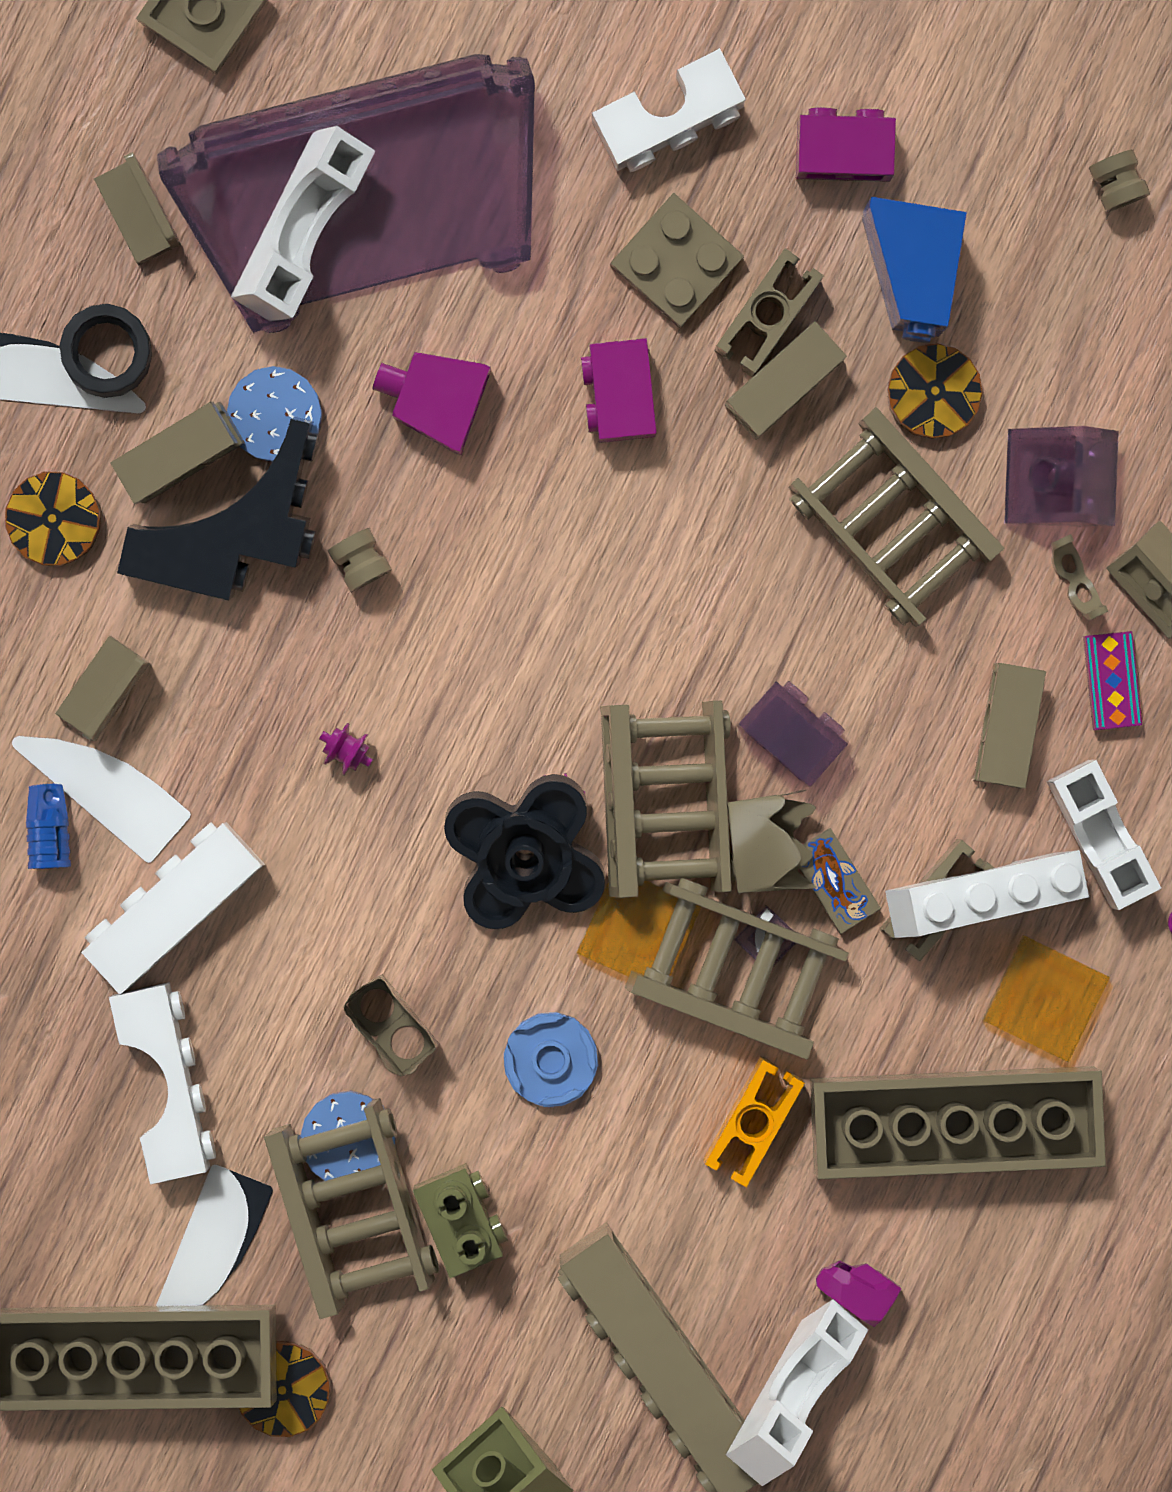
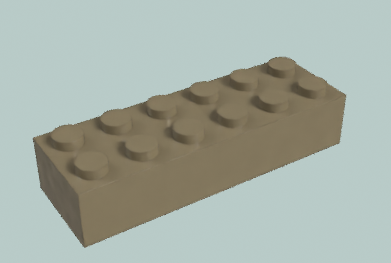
[810,1066,1106,1179]
[558,1222,758,1492]
[0,1304,277,1411]

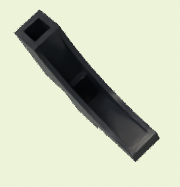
[117,417,319,601]

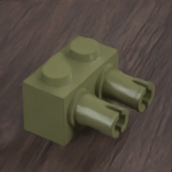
[413,1163,508,1278]

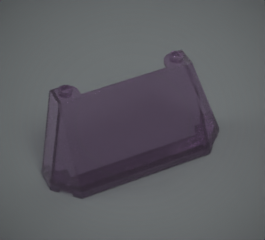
[157,54,535,333]

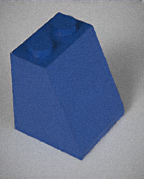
[862,197,967,343]

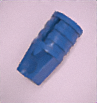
[26,784,71,869]

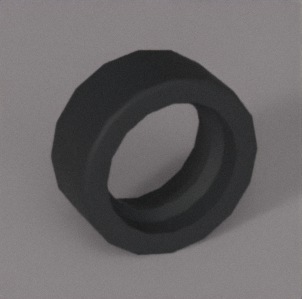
[59,304,152,398]

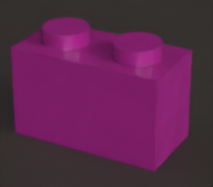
[796,107,896,182]
[581,338,657,443]

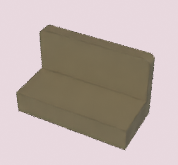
[94,152,181,265]
[1106,521,1172,639]
[55,636,150,741]

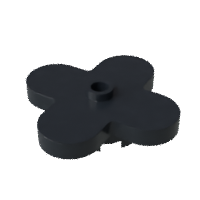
[444,774,605,929]

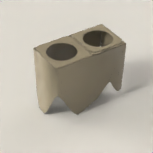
[727,790,817,893]
[343,974,440,1076]

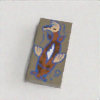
[799,828,881,934]

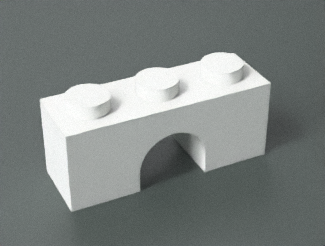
[592,48,746,172]
[1046,760,1161,910]

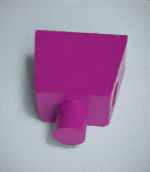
[372,352,491,455]

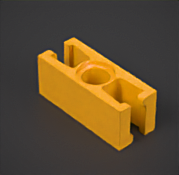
[703,1056,805,1188]

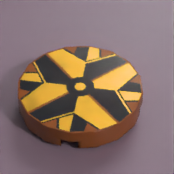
[887,343,983,439]
[5,472,101,566]
[239,1341,330,1437]

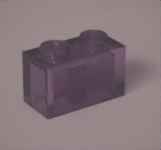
[736,681,848,787]

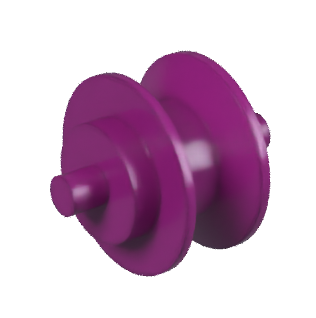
[319,723,373,776]

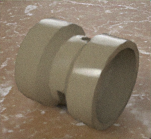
[1089,149,1150,212]
[328,528,392,592]

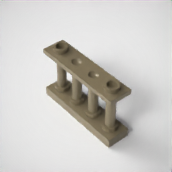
[789,407,1004,627]
[600,700,736,898]
[625,878,849,1060]
[264,1098,439,1319]

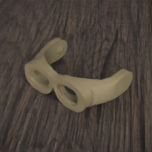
[1051,534,1108,620]

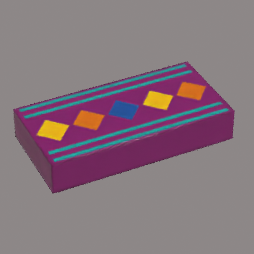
[1083,631,1142,730]

